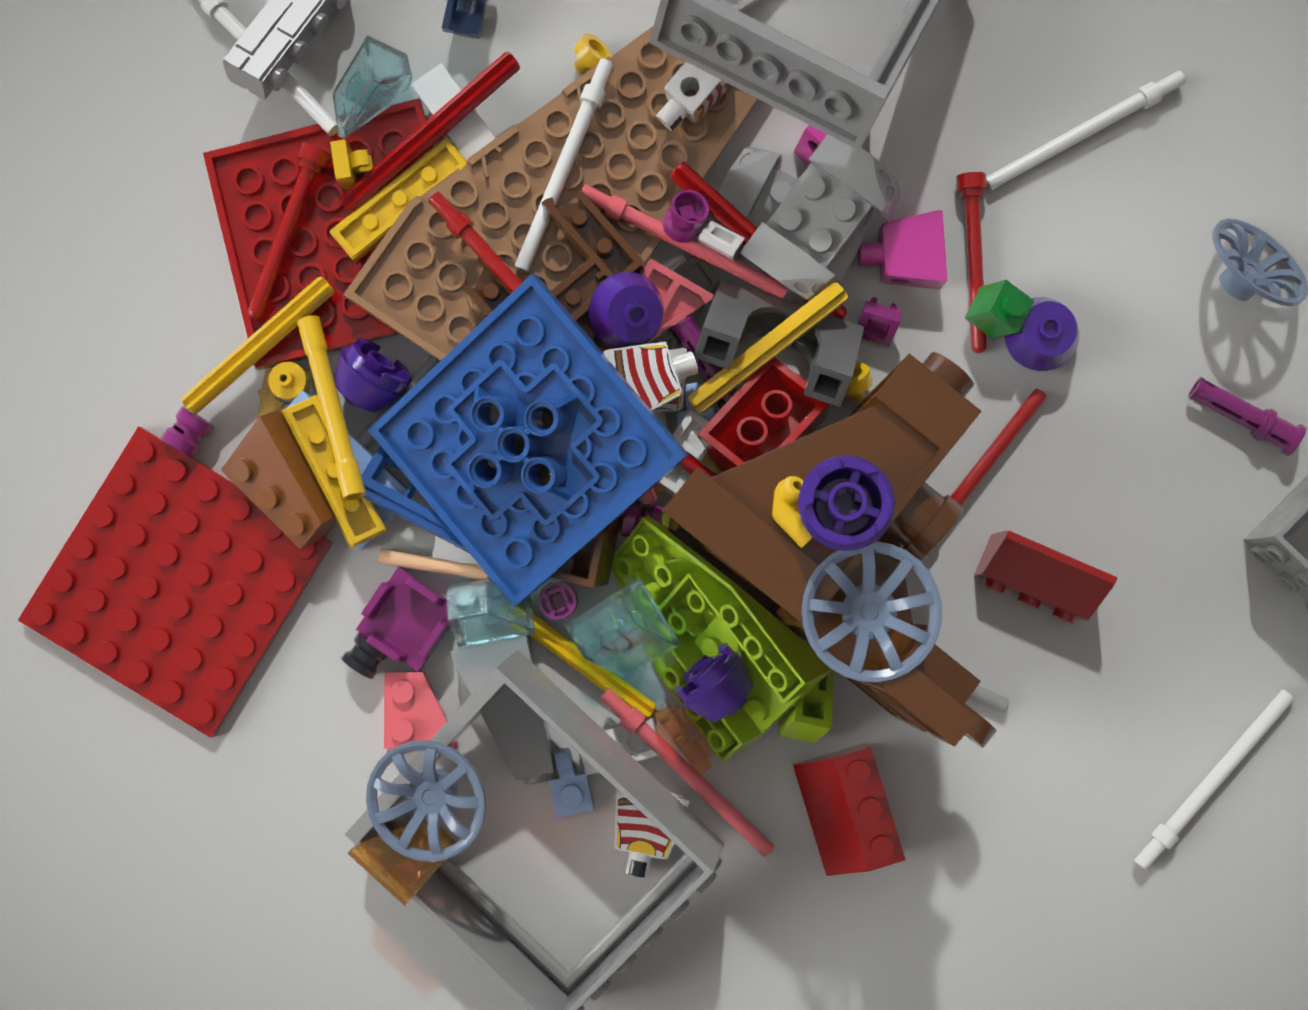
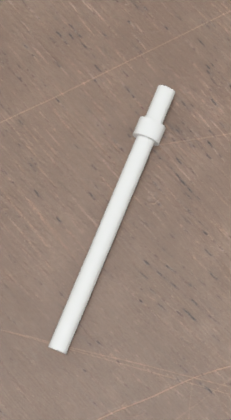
[198,0,341,136]
[514,58,614,273]
[986,71,1186,191]
[1134,689,1295,871]

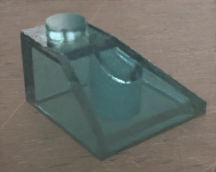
[332,35,412,139]
[447,577,535,647]

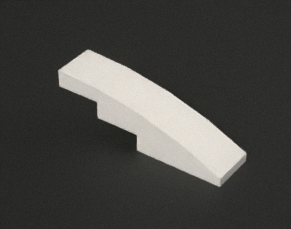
[410,63,495,161]

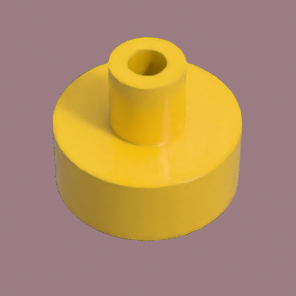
[574,33,612,74]
[268,362,309,401]
[845,362,873,402]

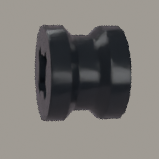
[341,633,388,679]

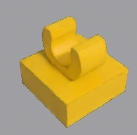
[330,140,373,189]

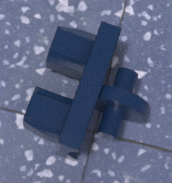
[441,0,488,39]

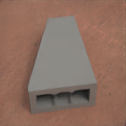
[450,635,556,785]

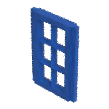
[361,446,497,554]

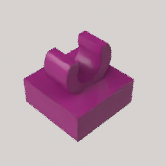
[857,297,903,347]

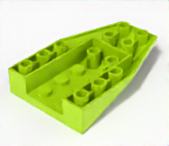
[611,515,832,763]

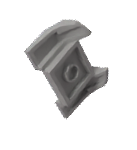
[740,134,901,300]
[707,147,873,282]

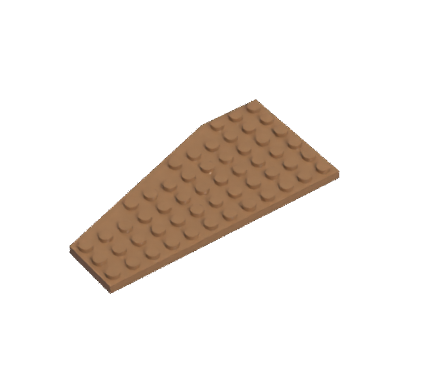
[343,26,758,413]

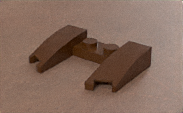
[464,190,645,322]

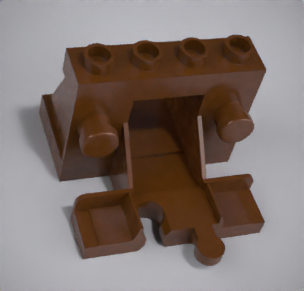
[662,352,997,748]

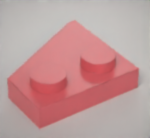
[640,258,714,344]
[384,672,459,749]

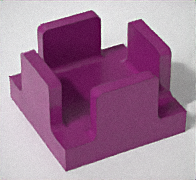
[355,567,462,672]

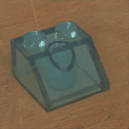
[564,579,681,678]

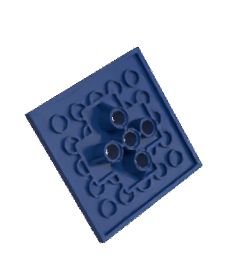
[368,274,689,607]

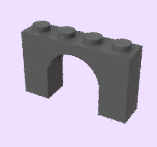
[694,278,864,407]

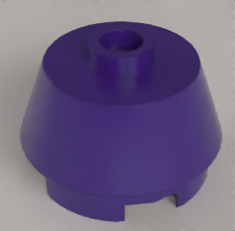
[589,272,664,348]
[1004,297,1079,371]
[334,338,411,413]
[798,456,895,551]
[674,643,754,722]

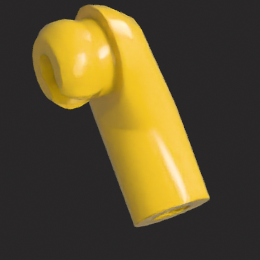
[772,476,812,548]

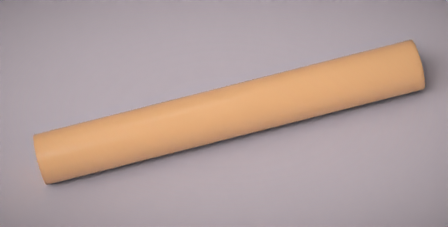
[378,549,490,581]

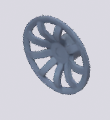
[1212,219,1308,306]
[801,541,942,682]
[366,740,486,862]

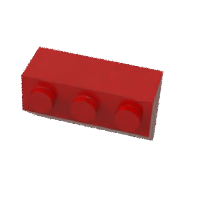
[697,357,830,472]
[974,530,1118,624]
[793,743,906,876]

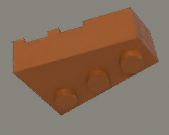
[221,408,337,550]

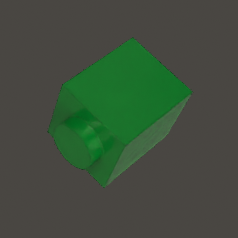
[965,280,1034,338]

